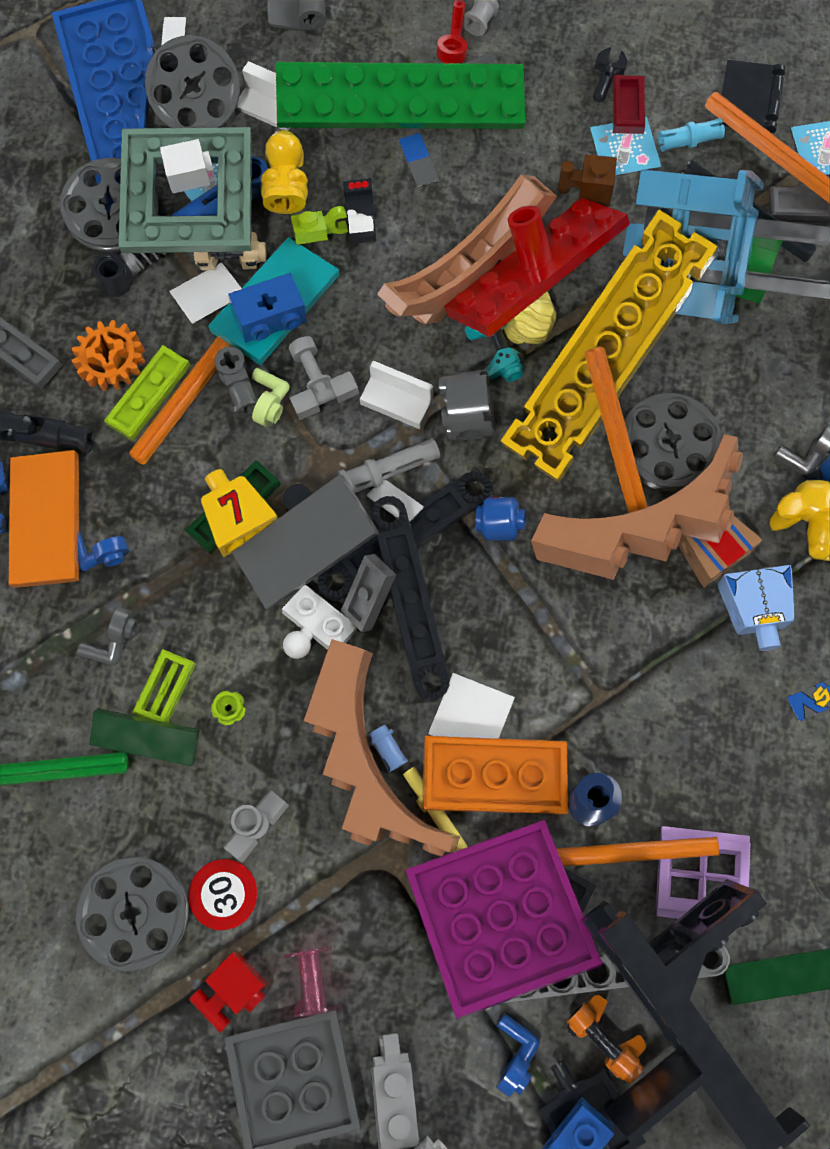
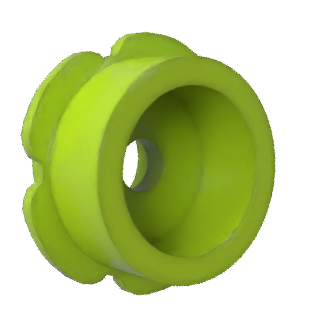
[211,691,246,725]

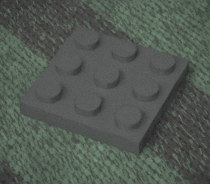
[224,1009,361,1149]

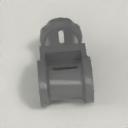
[214,347,258,417]

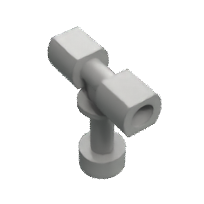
[289,336,359,420]
[223,790,290,863]

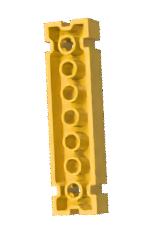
[501,210,718,483]

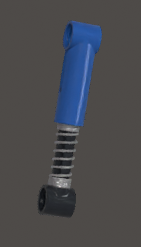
[92,156,268,297]

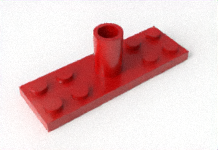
[444,198,630,337]

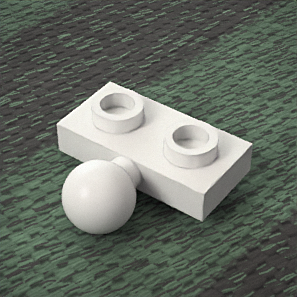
[282,585,357,659]

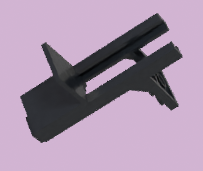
[580,879,810,1149]

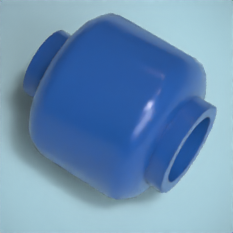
[476,497,526,541]

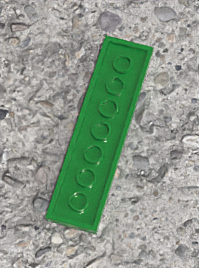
[276,62,526,129]

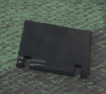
[719,60,786,133]

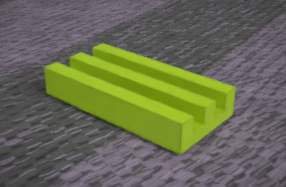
[132,649,196,723]

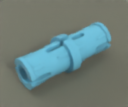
[658,118,725,152]

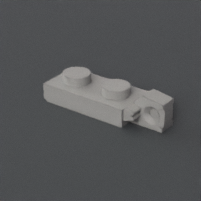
[371,1033,420,1149]

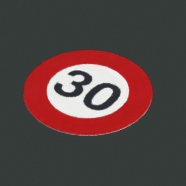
[189,859,257,930]

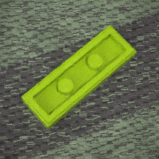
[104,345,191,441]

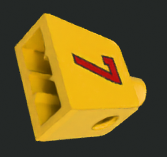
[201,469,278,557]

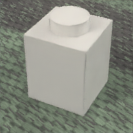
[160,139,214,194]

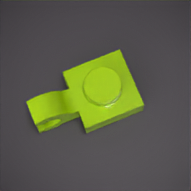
[291,206,348,245]

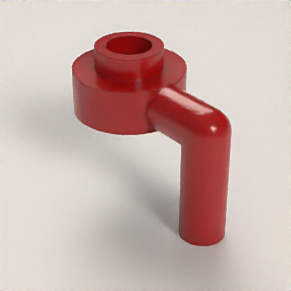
[436,0,468,63]

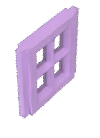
[655,826,751,919]

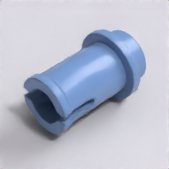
[367,725,408,773]

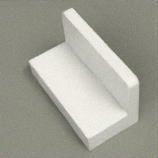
[236,61,290,131]
[360,361,433,429]

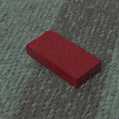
[612,75,645,134]

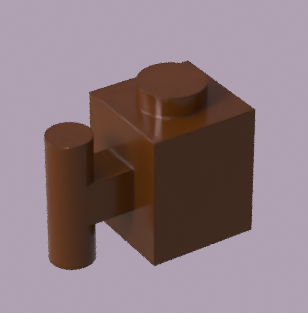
[558,154,617,207]

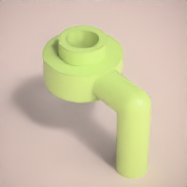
[251,368,290,427]

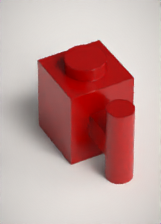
[189,952,269,1033]

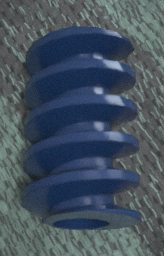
[568,773,622,826]

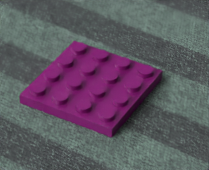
[405,820,602,1020]

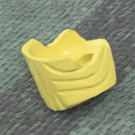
[504,291,557,344]

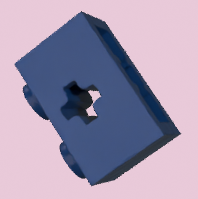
[228,273,306,343]

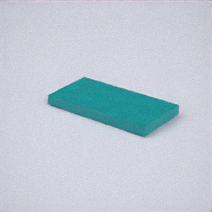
[208,237,339,365]

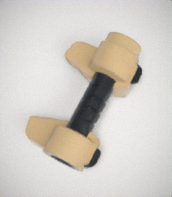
[194,232,266,270]

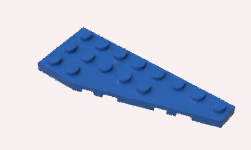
[52,0,155,218]

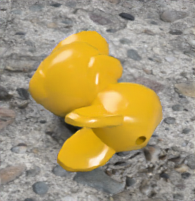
[261,130,308,214]
[769,480,830,561]

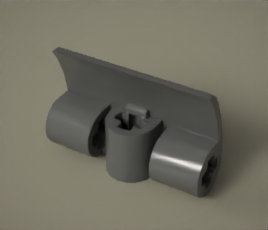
[267,0,326,30]

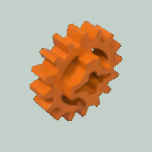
[72,320,145,391]

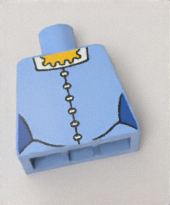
[718,565,794,651]

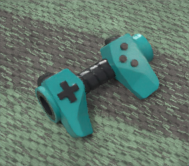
[464,324,524,382]

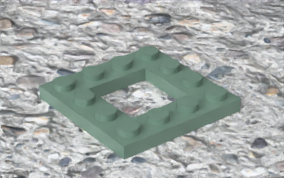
[119,127,252,253]

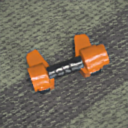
[566,995,646,1085]

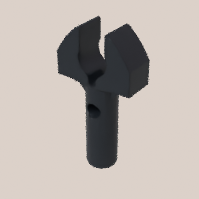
[593,47,628,102]

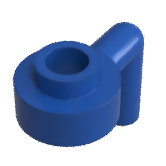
[78,532,129,571]
[496,1013,540,1097]

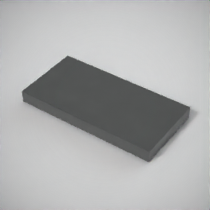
[232,474,379,609]

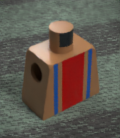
[678,516,762,588]

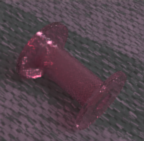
[283,946,341,1018]

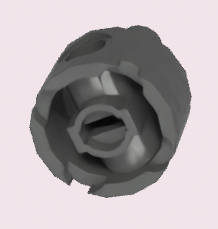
[439,369,495,441]

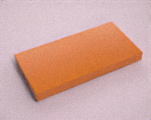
[9,450,79,588]
[422,736,568,815]

